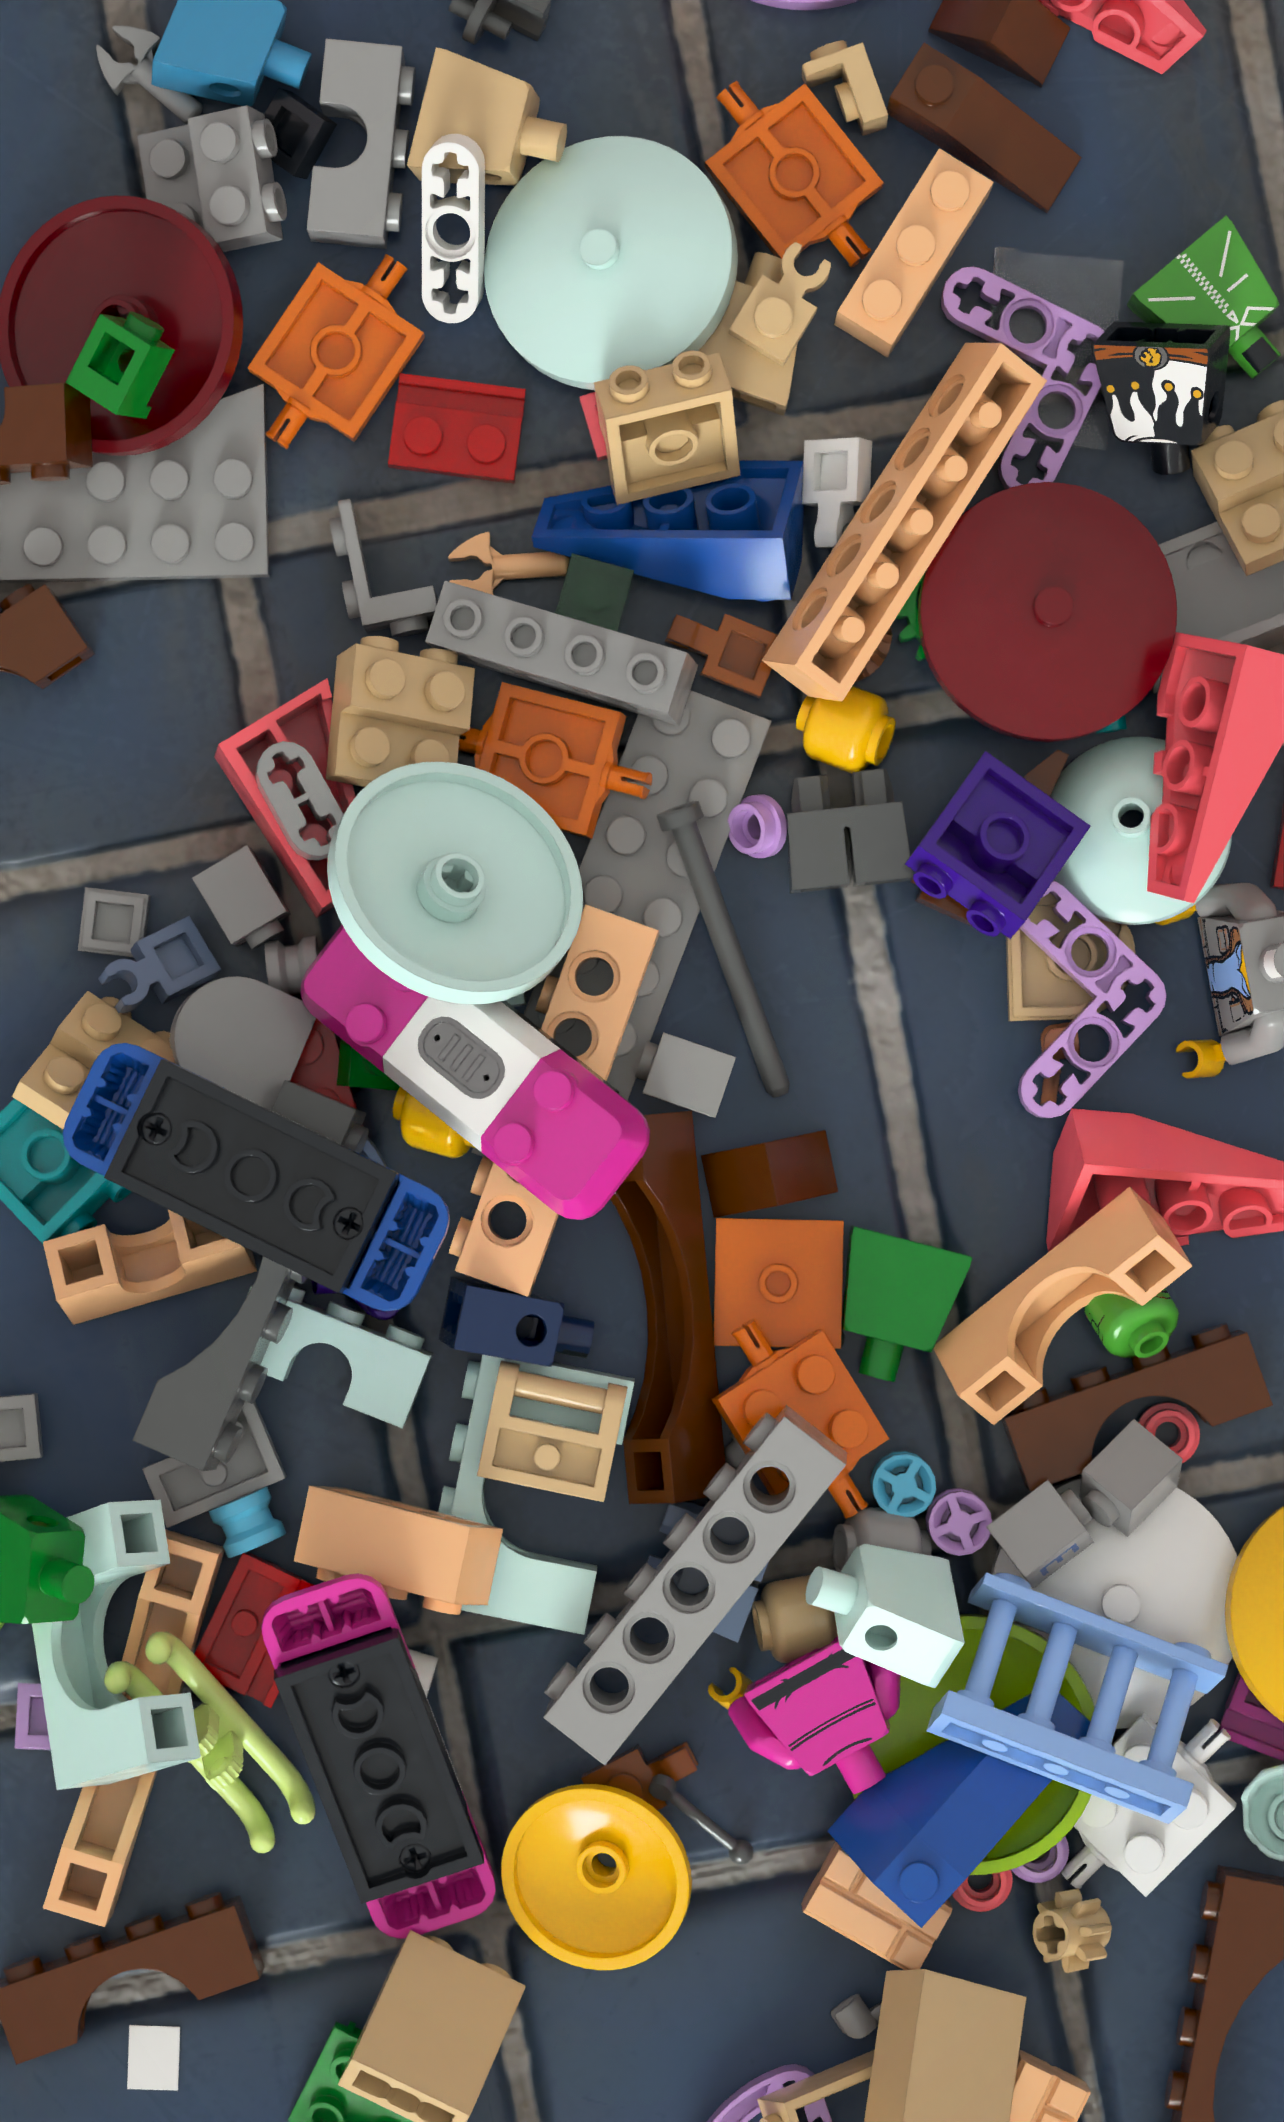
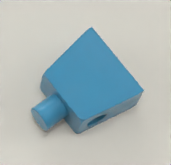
[151,0,312,106]

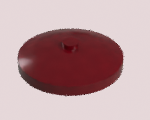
[0,195,243,456]
[918,482,1177,742]

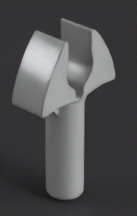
[96,26,203,124]

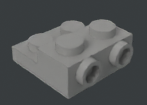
[137,105,287,252]

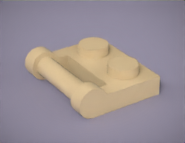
[477,1361,628,1502]

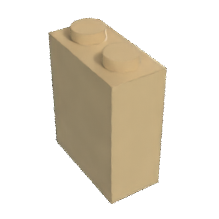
[338,1930,526,2122]
[864,1969,1026,2122]

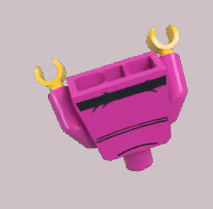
[708,1636,901,1794]

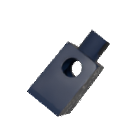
[438,1277,594,1367]

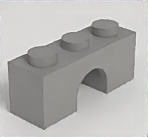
[307,39,416,249]

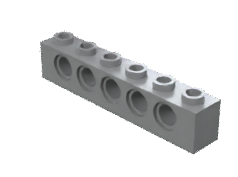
[543,1405,847,1765]

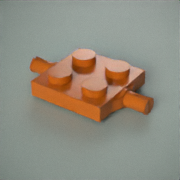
[704,81,884,268]
[247,254,425,449]
[458,682,652,839]
[712,1319,889,1519]

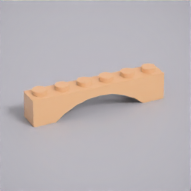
[43,1529,225,1927]

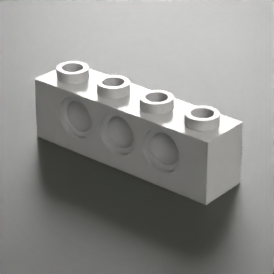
[425,581,698,726]

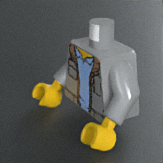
[1155,883,1284,1078]

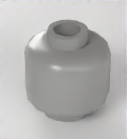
[832,1507,931,1572]

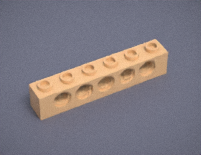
[762,343,1047,702]
[449,904,659,1297]

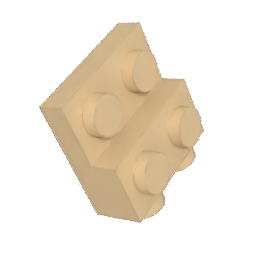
[594,351,741,505]
[1191,400,1284,576]
[326,636,475,787]
[12,991,176,1129]

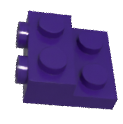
[905,751,1091,939]

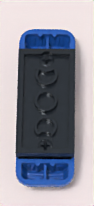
[63,1043,450,1311]

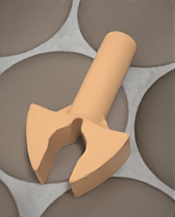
[448,532,570,595]

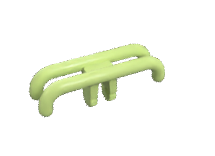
[104,1632,316,1854]

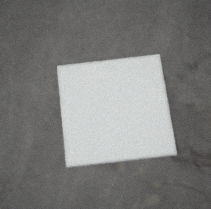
[127,2025,180,2091]

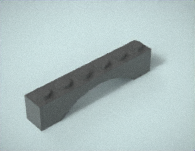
[133,1080,369,1471]

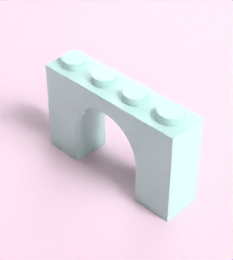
[438,1355,635,1635]
[32,1499,201,1790]

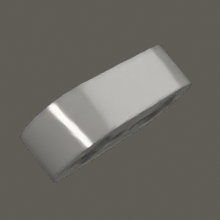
[255,741,343,861]

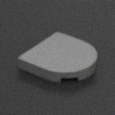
[169,976,316,1111]

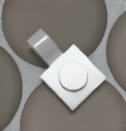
[802,437,872,548]

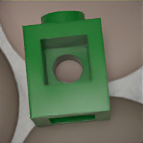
[66,311,175,419]

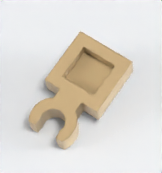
[728,242,831,367]

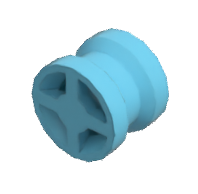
[870,1450,936,1517]
[208,1486,287,1558]

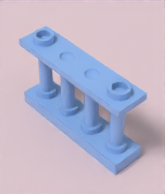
[926,1572,1228,1824]

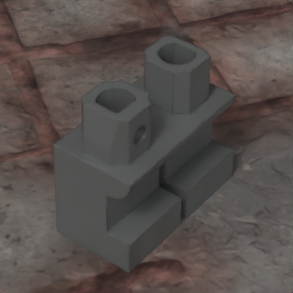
[786,769,913,894]

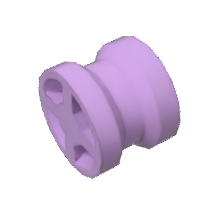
[925,1488,992,1556]

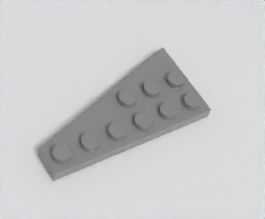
[0,384,270,583]

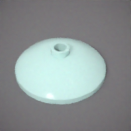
[1050,737,1232,925]

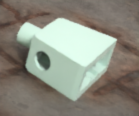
[806,1544,965,1688]

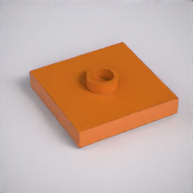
[714,1218,844,1349]

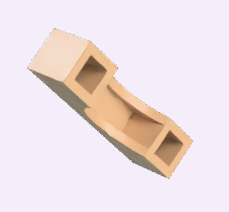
[933,1187,1192,1425]

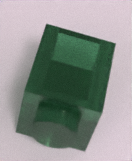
[555,553,634,632]

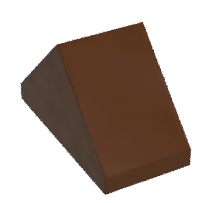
[928,0,1070,88]
[701,1130,838,1218]

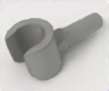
[831,1994,882,2039]

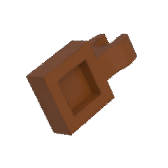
[665,614,778,698]
[581,1741,699,1811]

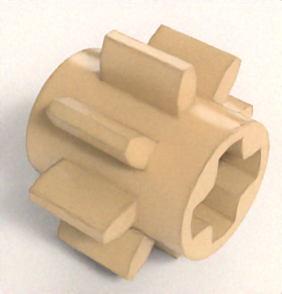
[1032,1888,1112,1973]

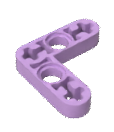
[940,266,1105,489]
[1018,881,1166,1119]

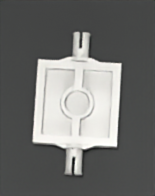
[1061,1713,1237,1897]

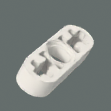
[422,134,485,323]

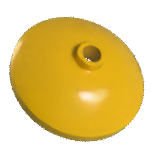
[501,1784,692,1970]

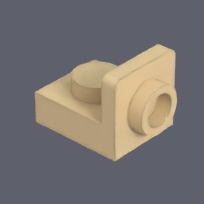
[802,40,888,136]

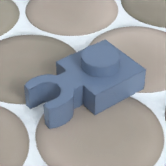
[98,916,221,1013]

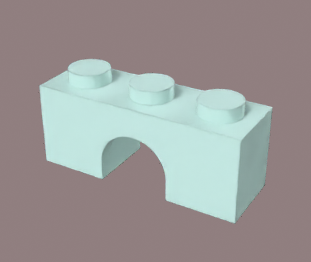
[247,1285,434,1428]

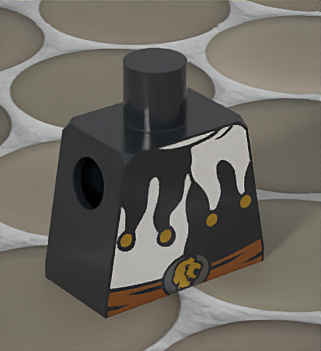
[1092,321,1230,475]

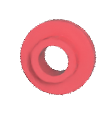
[1138,1402,1200,1463]
[952,1870,1013,1912]

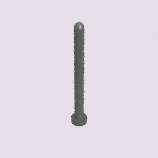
[656,801,790,1098]

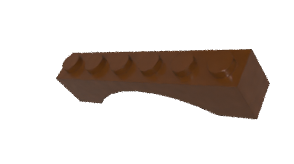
[610,1111,725,1504]
[1165,1865,1284,2122]

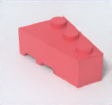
[214,678,356,918]

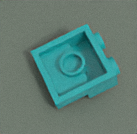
[0,1098,132,1244]

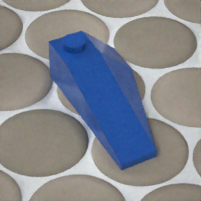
[532,460,804,602]
[827,1693,1091,1928]

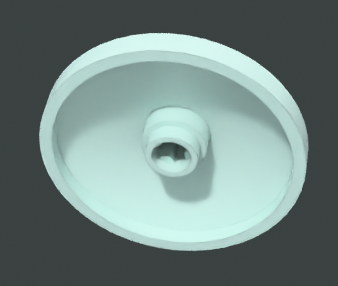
[484,136,738,390]
[327,762,583,1004]

